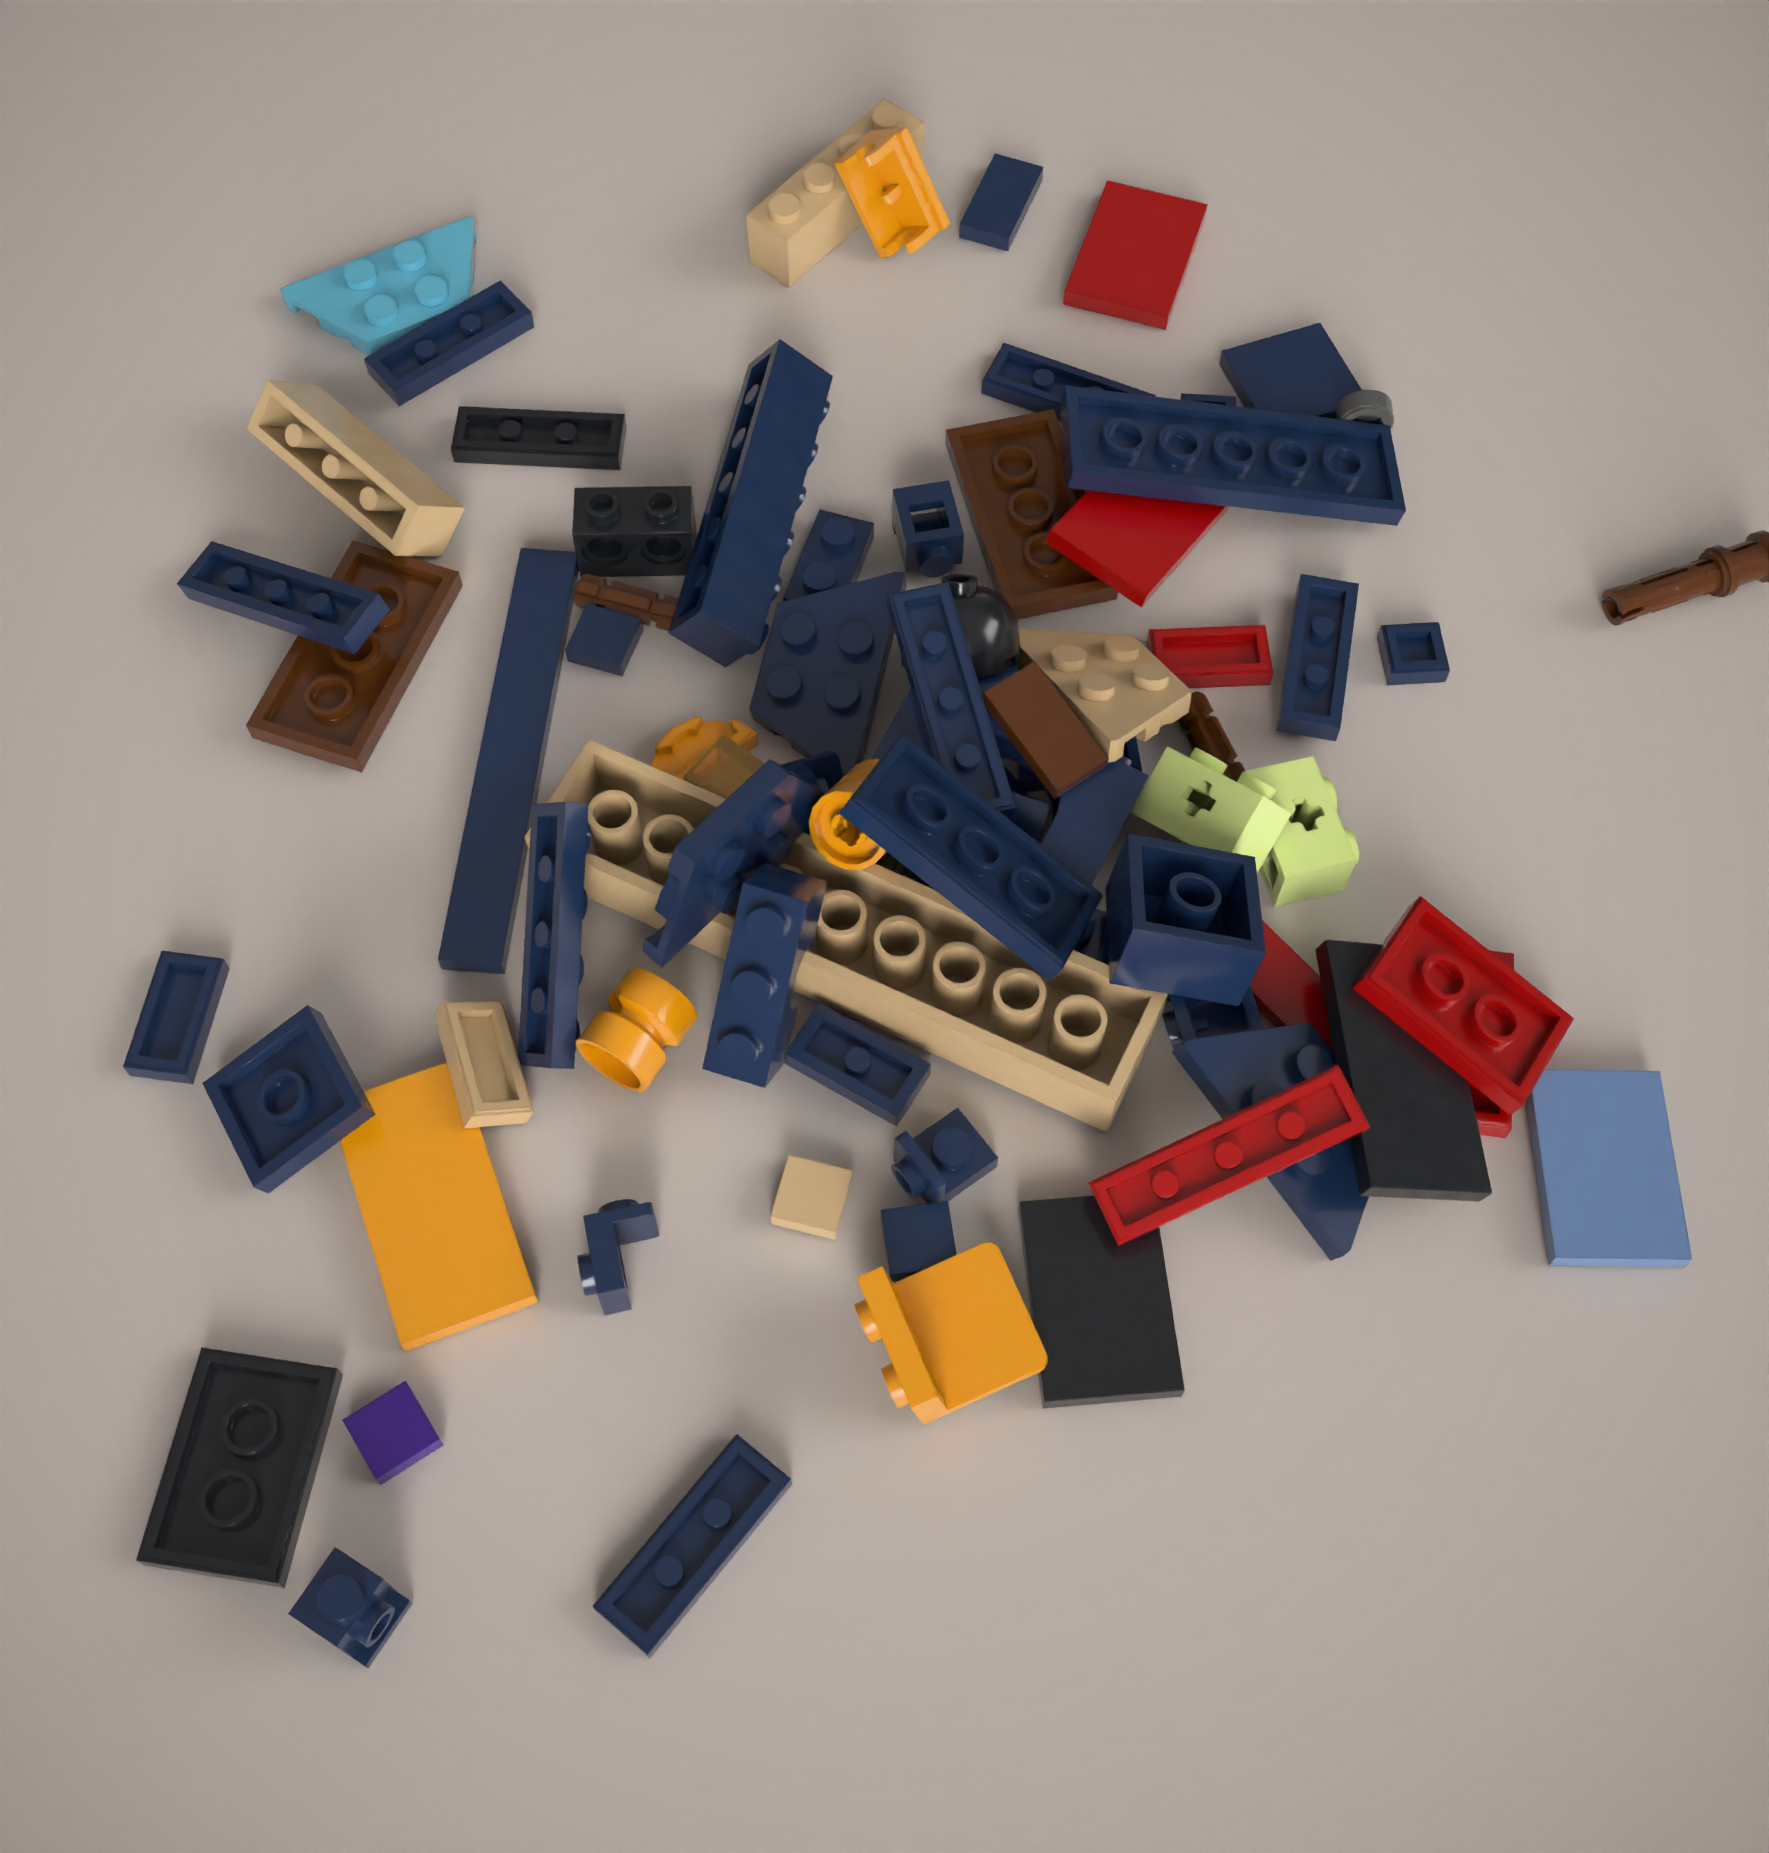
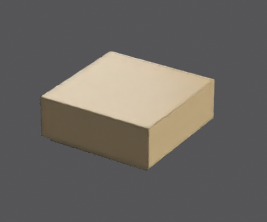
[770,1155,853,1240]

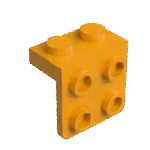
[854,1242,1048,1425]

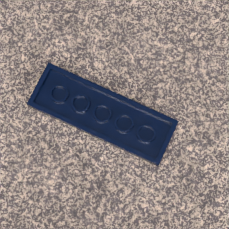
[1060,386,1406,526]

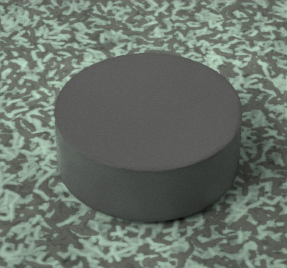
[1335,390,1394,429]

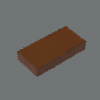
[983,661,1109,799]

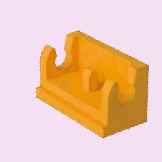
[834,127,951,258]

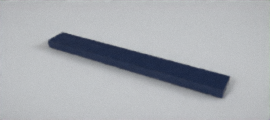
[438,548,579,974]

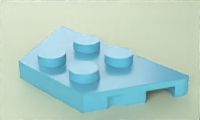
[280,216,477,355]

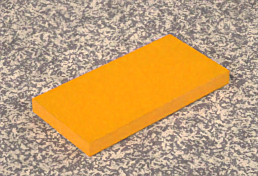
[340,1062,538,1352]

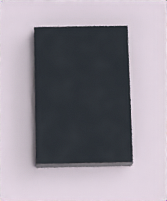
[1018,1195,1185,1409]
[136,1347,343,1588]

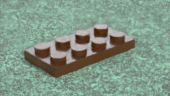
[945,409,1118,620]
[246,541,463,772]

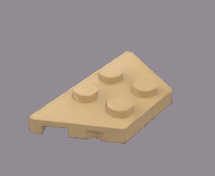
[1017,628,1192,763]

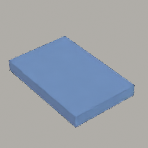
[1526,1069,1692,1267]

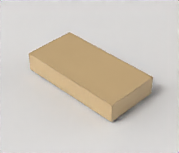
[434,1000,534,1128]

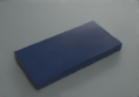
[839,733,1103,981]

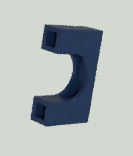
[871,689,1149,885]

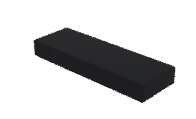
[451,406,626,470]

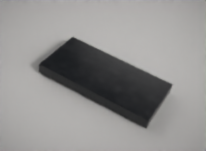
[1315,940,1492,1202]

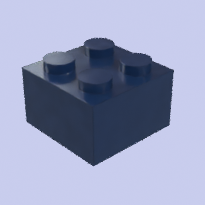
[1105,833,1266,1006]

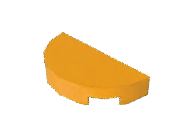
[651,717,759,787]

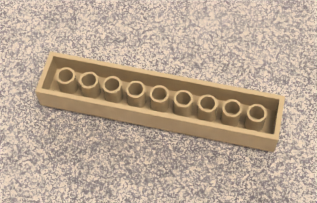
[525,739,1168,1133]

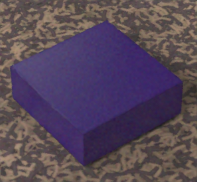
[342,1381,444,1485]

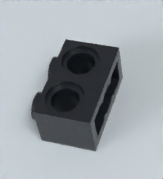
[572,486,696,577]

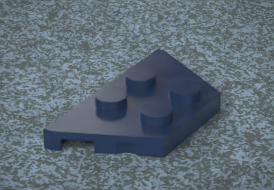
[749,572,907,776]
[642,759,826,968]
[1172,1023,1369,1261]

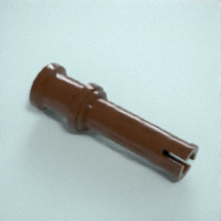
[1602,530,1769,626]

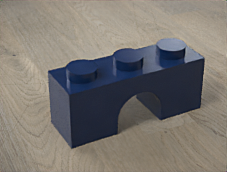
[702,863,828,1088]

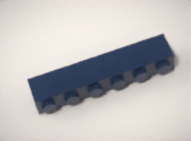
[668,339,833,668]

